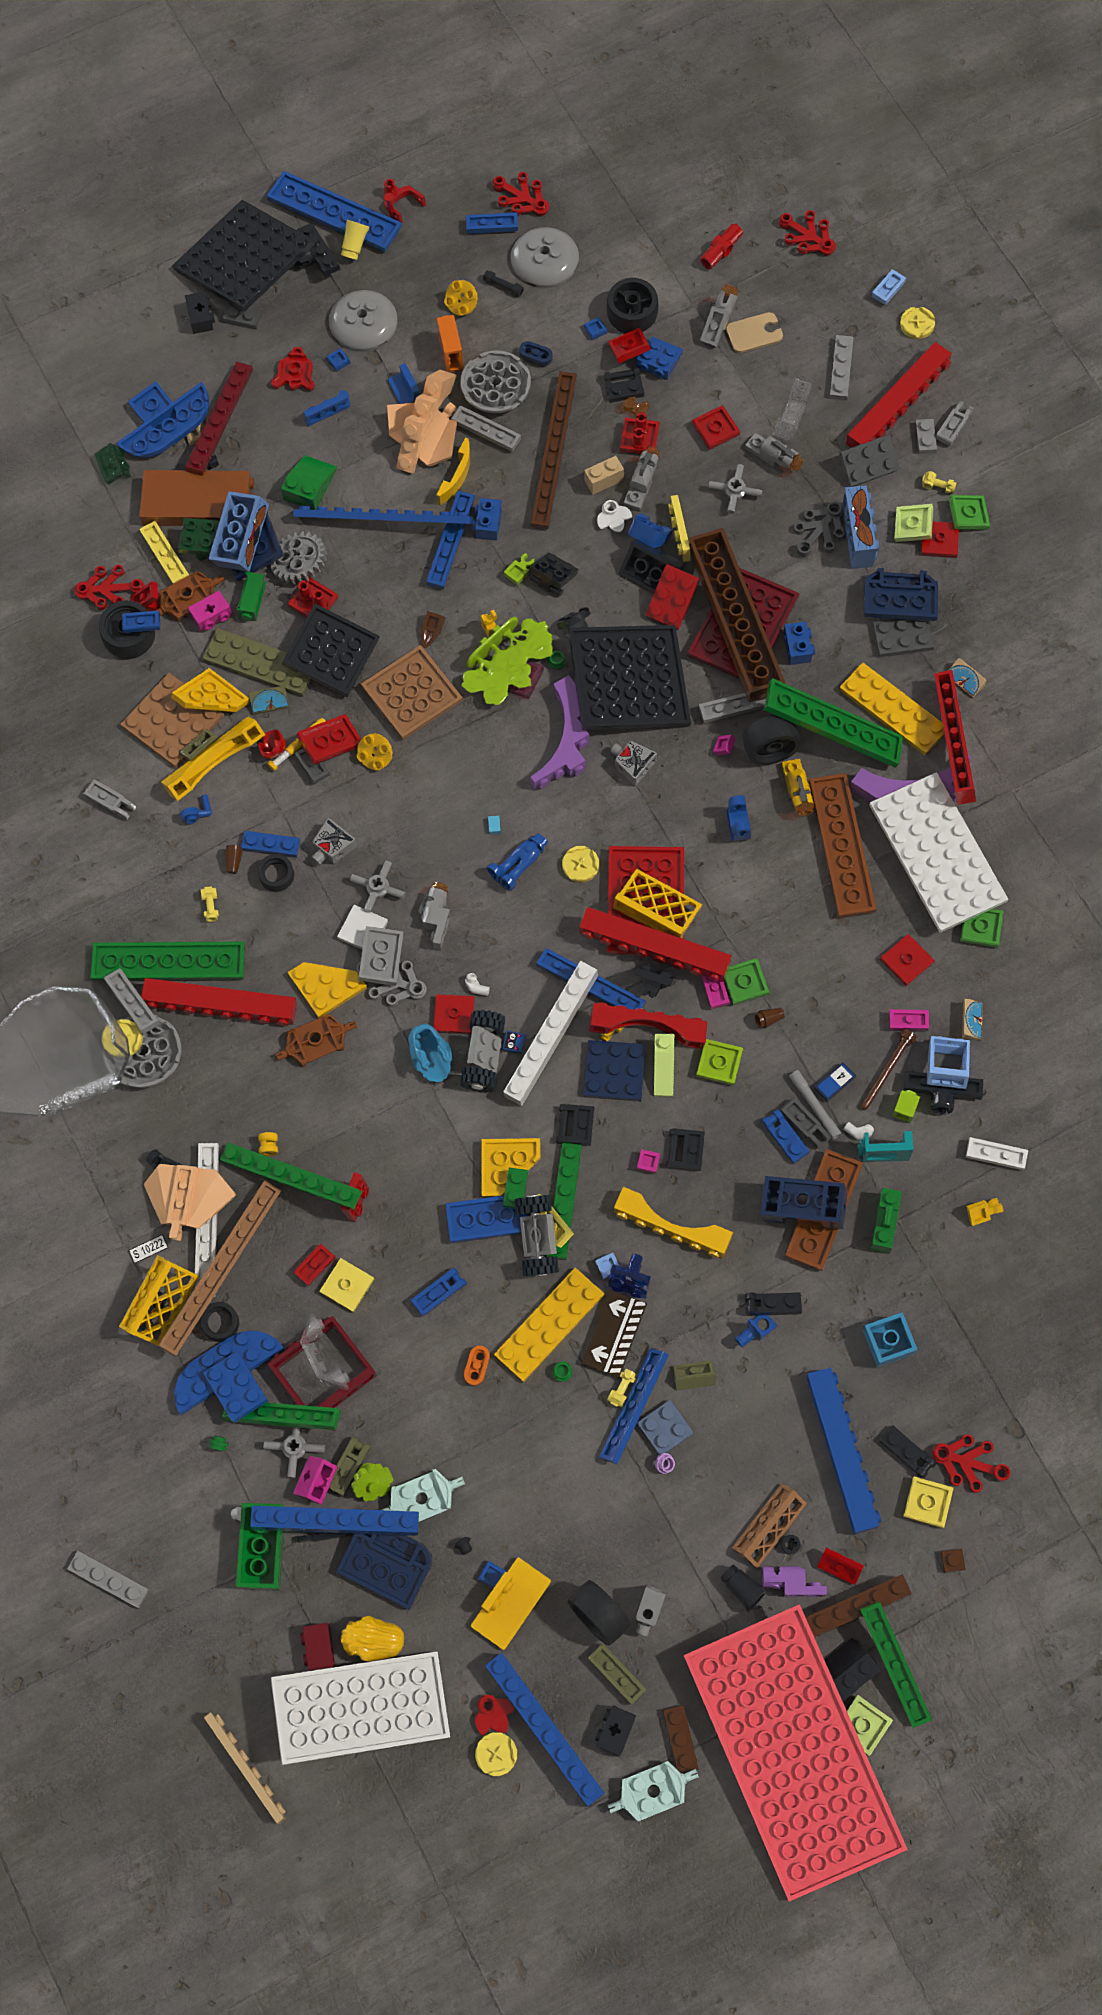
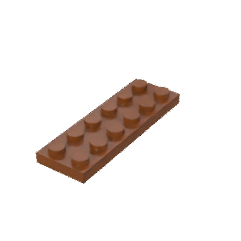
[785,1149,863,1272]

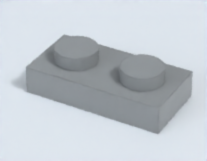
[915,419,937,454]

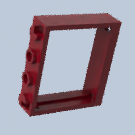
[268,1316,377,1408]

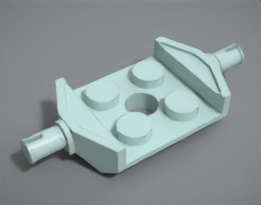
[382,1469,465,1522]
[608,1761,699,1821]

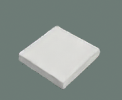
[337,905,388,950]

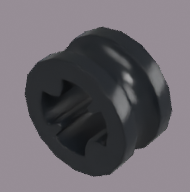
[781,1535,800,1555]

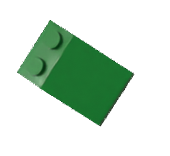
[281,455,337,510]

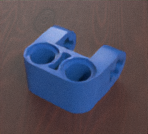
[628,513,673,548]
[727,795,751,841]

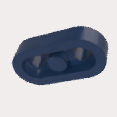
[519,341,553,366]

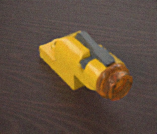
[782,759,814,816]

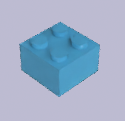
[863,1312,918,1368]

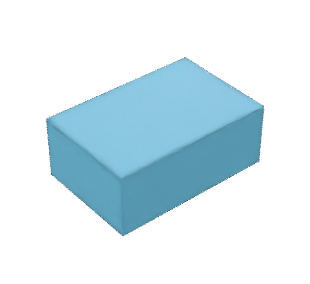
[488,816,501,834]

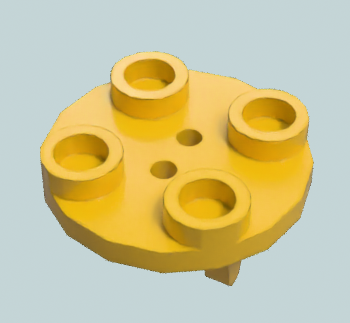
[444,280,478,316]
[357,733,393,771]

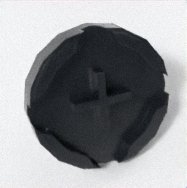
[556,607,591,630]

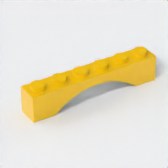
[161,716,265,801]
[614,1187,733,1258]

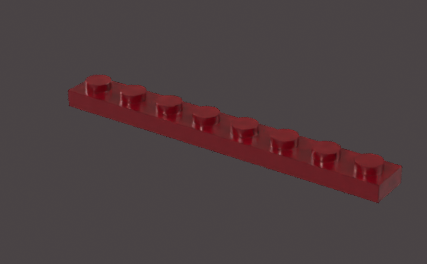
[185,361,253,476]

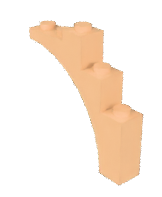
[396,370,456,473]

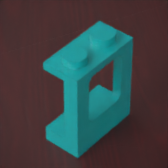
[858,1131,914,1162]

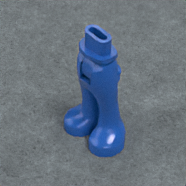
[486,833,548,891]

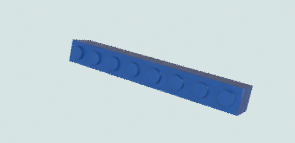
[806,1367,881,1535]
[251,1506,419,1536]
[485,1653,605,1807]

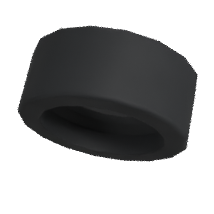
[257,854,294,892]
[200,1302,239,1342]

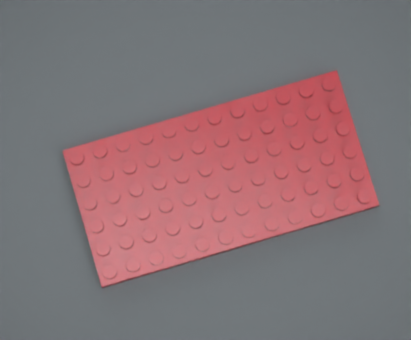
[684,1604,908,1902]

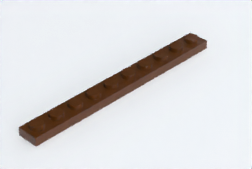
[531,371,577,529]

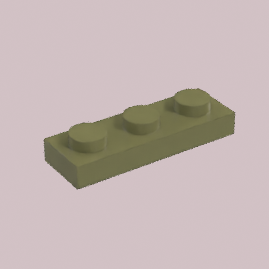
[588,1643,647,1705]

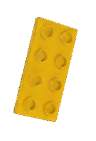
[471,1557,551,1650]

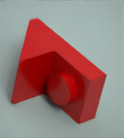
[131,581,160,611]

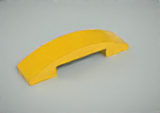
[436,438,470,505]

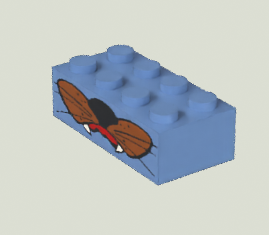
[842,485,879,569]
[209,491,269,572]

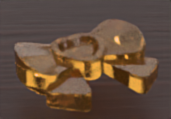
[623,397,649,414]

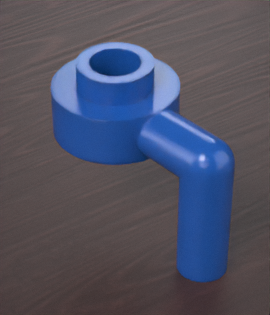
[180,795,212,824]

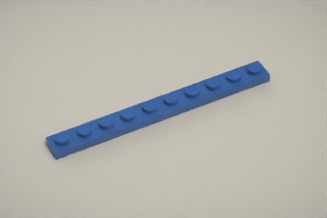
[294,506,473,524]

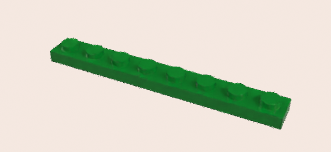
[220,1143,362,1210]

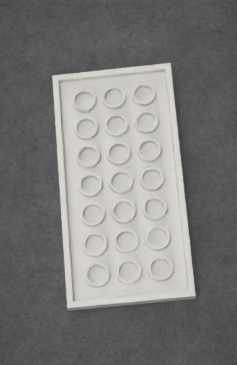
[869,772,1008,933]
[271,1652,450,1765]

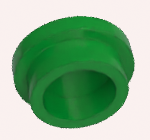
[548,651,566,669]
[552,1361,573,1382]
[209,1435,229,1451]

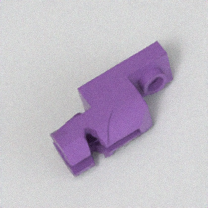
[762,1566,827,1597]

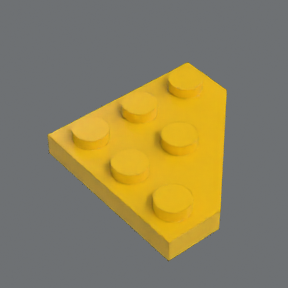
[171,668,250,712]
[288,962,367,1018]
[482,1138,541,1198]

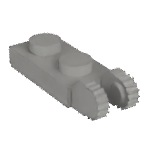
[936,401,974,446]
[83,779,136,820]

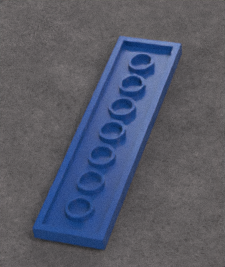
[267,171,402,252]

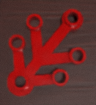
[492,172,549,216]
[779,210,836,256]
[74,564,145,610]
[932,1434,1011,1493]

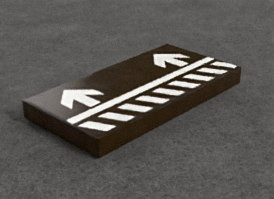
[582,1290,647,1379]

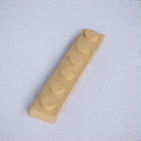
[204,1712,286,1824]

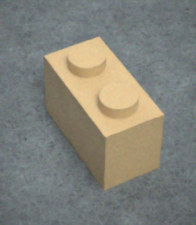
[584,456,624,495]

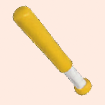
[267,718,326,771]

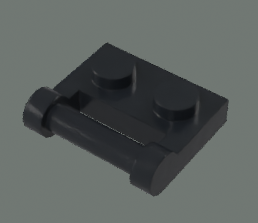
[604,367,644,403]
[556,1104,594,1146]
[666,1128,705,1171]

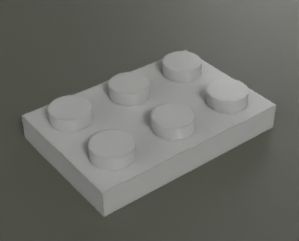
[358,926,404,986]

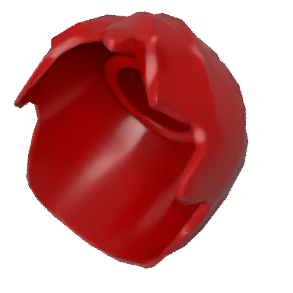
[258,729,286,759]

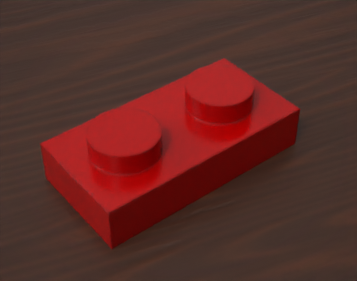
[294,1243,336,1287]
[817,1547,864,1585]

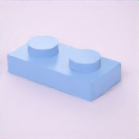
[871,269,906,305]

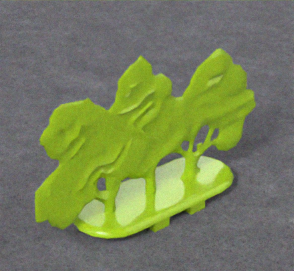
[461,617,553,705]

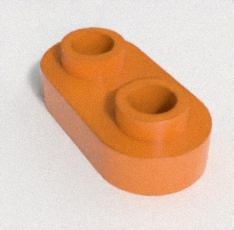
[464,1346,490,1386]

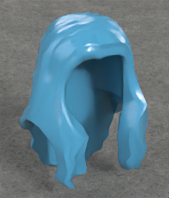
[408,1024,452,1083]

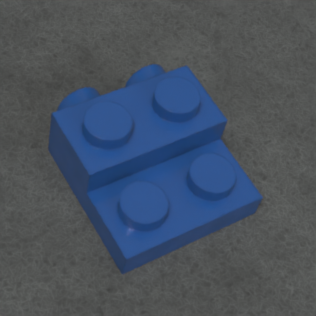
[636,336,683,380]

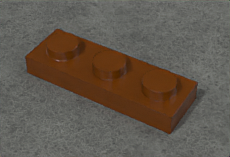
[663,1705,699,1774]

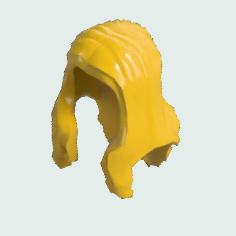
[341,1616,404,1661]

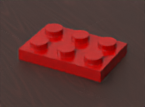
[646,564,700,629]
[297,714,361,765]

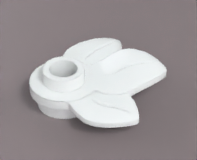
[597,500,632,533]

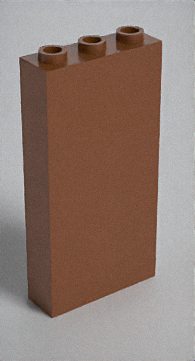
[140,470,255,526]

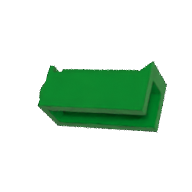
[237,571,266,621]

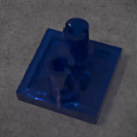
[608,1253,651,1299]

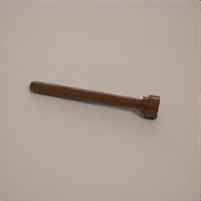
[861,1029,917,1110]

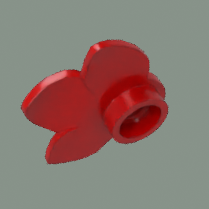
[475,1695,514,1735]

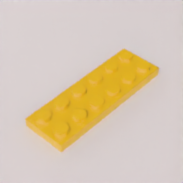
[839,663,945,756]
[494,1268,605,1383]

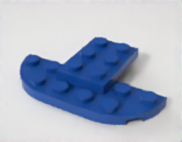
[117,382,209,458]
[174,1331,285,1423]

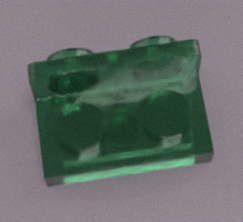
[95,443,131,485]

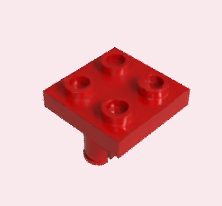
[620,412,660,454]
[288,577,339,618]
[341,1172,369,1222]

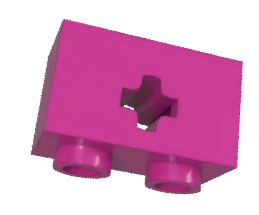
[188,591,232,632]
[293,1455,338,1505]

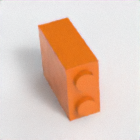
[437,315,464,373]

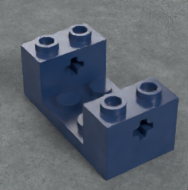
[760,1176,848,1229]

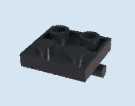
[529,552,579,596]

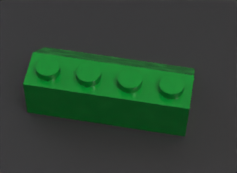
[236,1503,285,1591]

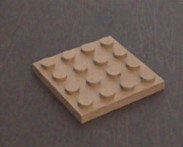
[361,645,463,740]
[120,673,225,768]

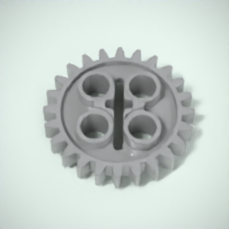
[270,531,327,584]

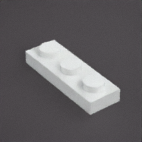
[965,1137,1028,1171]

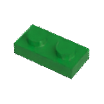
[503,1168,528,1209]

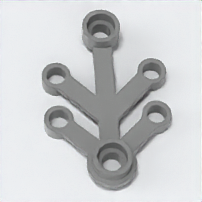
[357,961,427,1007]

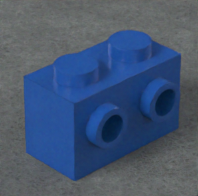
[473,498,502,540]
[783,622,815,665]

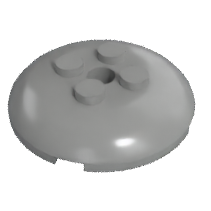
[511,227,579,288]
[329,290,398,351]
[461,351,531,413]
[104,1015,182,1088]

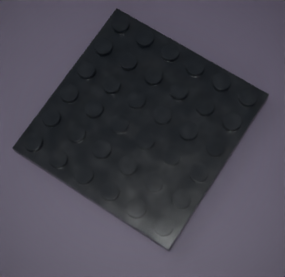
[172,200,315,312]
[568,625,691,730]

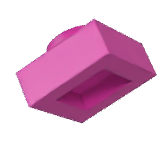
[713,735,736,756]
[637,1149,660,1174]

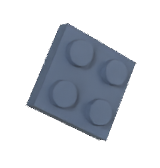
[637,1400,694,1455]

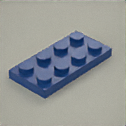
[445,1196,527,1243]

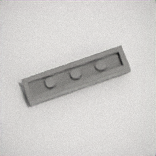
[830,335,853,400]
[451,405,521,452]
[699,693,766,723]
[104,968,159,1034]
[67,1551,149,1608]

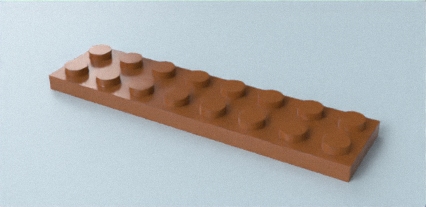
[809,773,877,918]

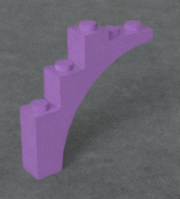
[531,675,589,790]
[850,755,972,802]

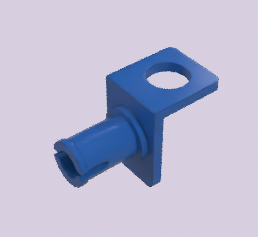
[735,1315,777,1348]

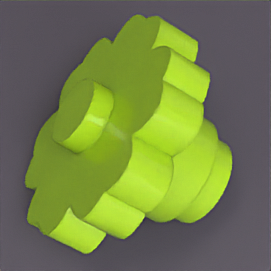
[351,1463,394,1501]

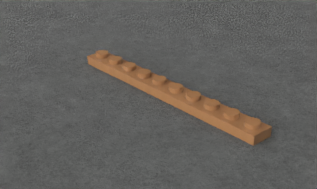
[158,1180,281,1357]

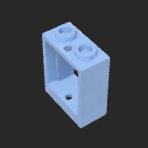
[927,1036,970,1089]

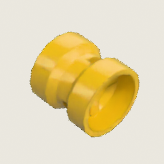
[258,1132,278,1157]

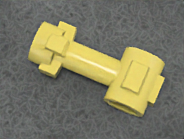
[922,471,957,493]
[201,886,219,922]
[607,1369,636,1408]

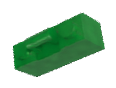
[870,1188,902,1254]

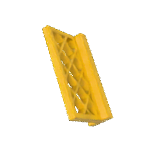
[613,869,702,938]
[119,1255,199,1346]

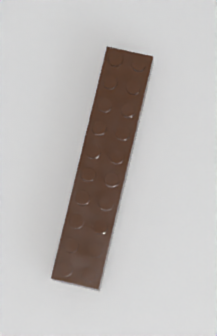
[689,528,785,703]

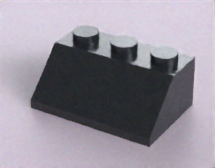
[618,540,686,593]
[825,1638,881,1701]

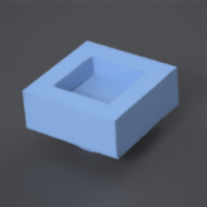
[595,1253,622,1280]

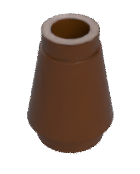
[224,845,243,873]
[755,1007,785,1029]

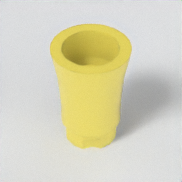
[341,220,370,260]

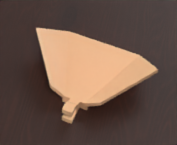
[387,402,457,466]
[144,1164,236,1241]

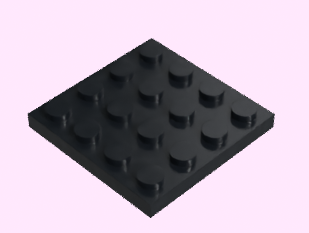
[282,603,380,697]

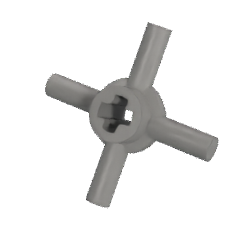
[709,464,763,514]
[350,861,405,912]
[263,1427,325,1478]

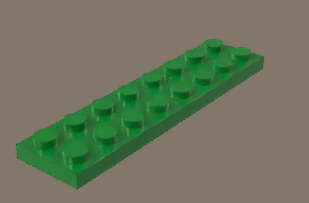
[764,678,903,768]
[91,941,245,981]

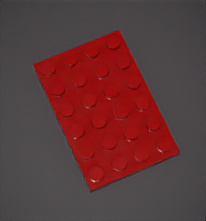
[607,846,684,955]

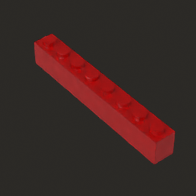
[846,342,952,448]
[934,670,976,805]
[579,907,732,982]
[141,978,298,1026]

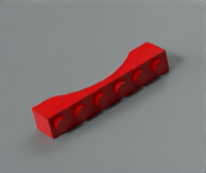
[588,1002,708,1049]

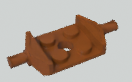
[155,571,225,622]
[275,1014,357,1067]

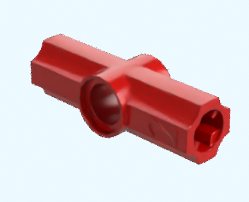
[700,223,743,269]

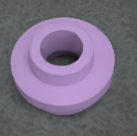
[655,1453,675,1474]

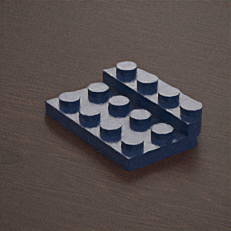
[864,568,938,621]
[336,1534,432,1610]

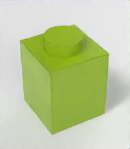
[892,1090,920,1123]

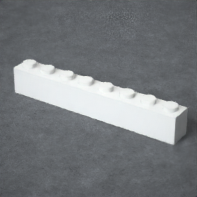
[503,961,598,1106]

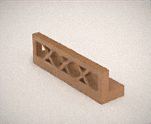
[732,1484,807,1568]

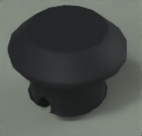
[454,1537,472,1555]

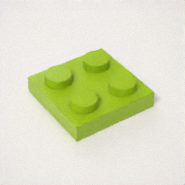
[696,1039,743,1086]

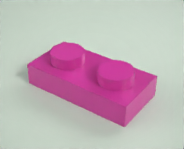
[701,975,730,1009]
[889,1009,929,1031]

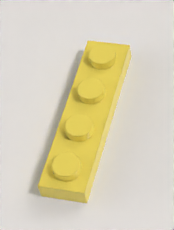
[668,495,690,562]
[140,521,189,584]

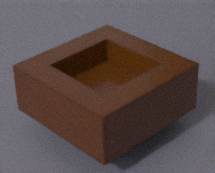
[941,1549,966,1573]

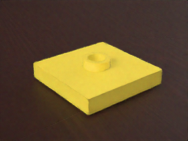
[319,1258,375,1313]
[903,1476,954,1528]

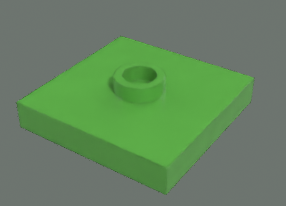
[948,495,990,530]
[960,909,1004,948]
[724,958,770,1005]

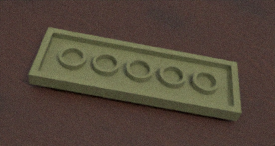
[203,628,311,697]

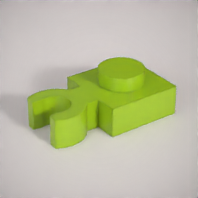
[504,553,535,586]

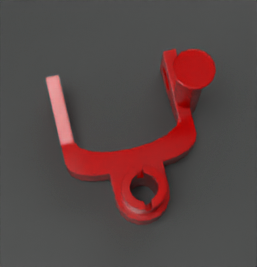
[384,179,426,223]

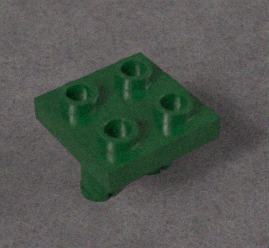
[178,518,220,561]

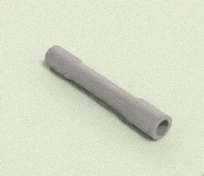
[789,1070,842,1140]

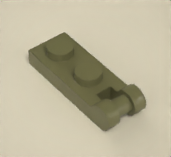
[328,1436,371,1497]

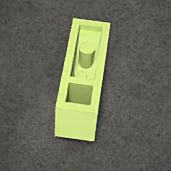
[654,1034,674,1097]

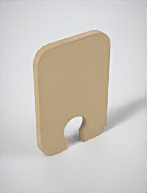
[726,312,783,353]

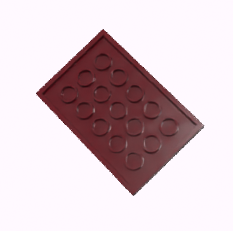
[687,568,800,678]

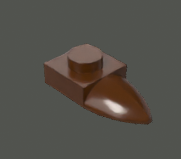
[421,611,446,648]

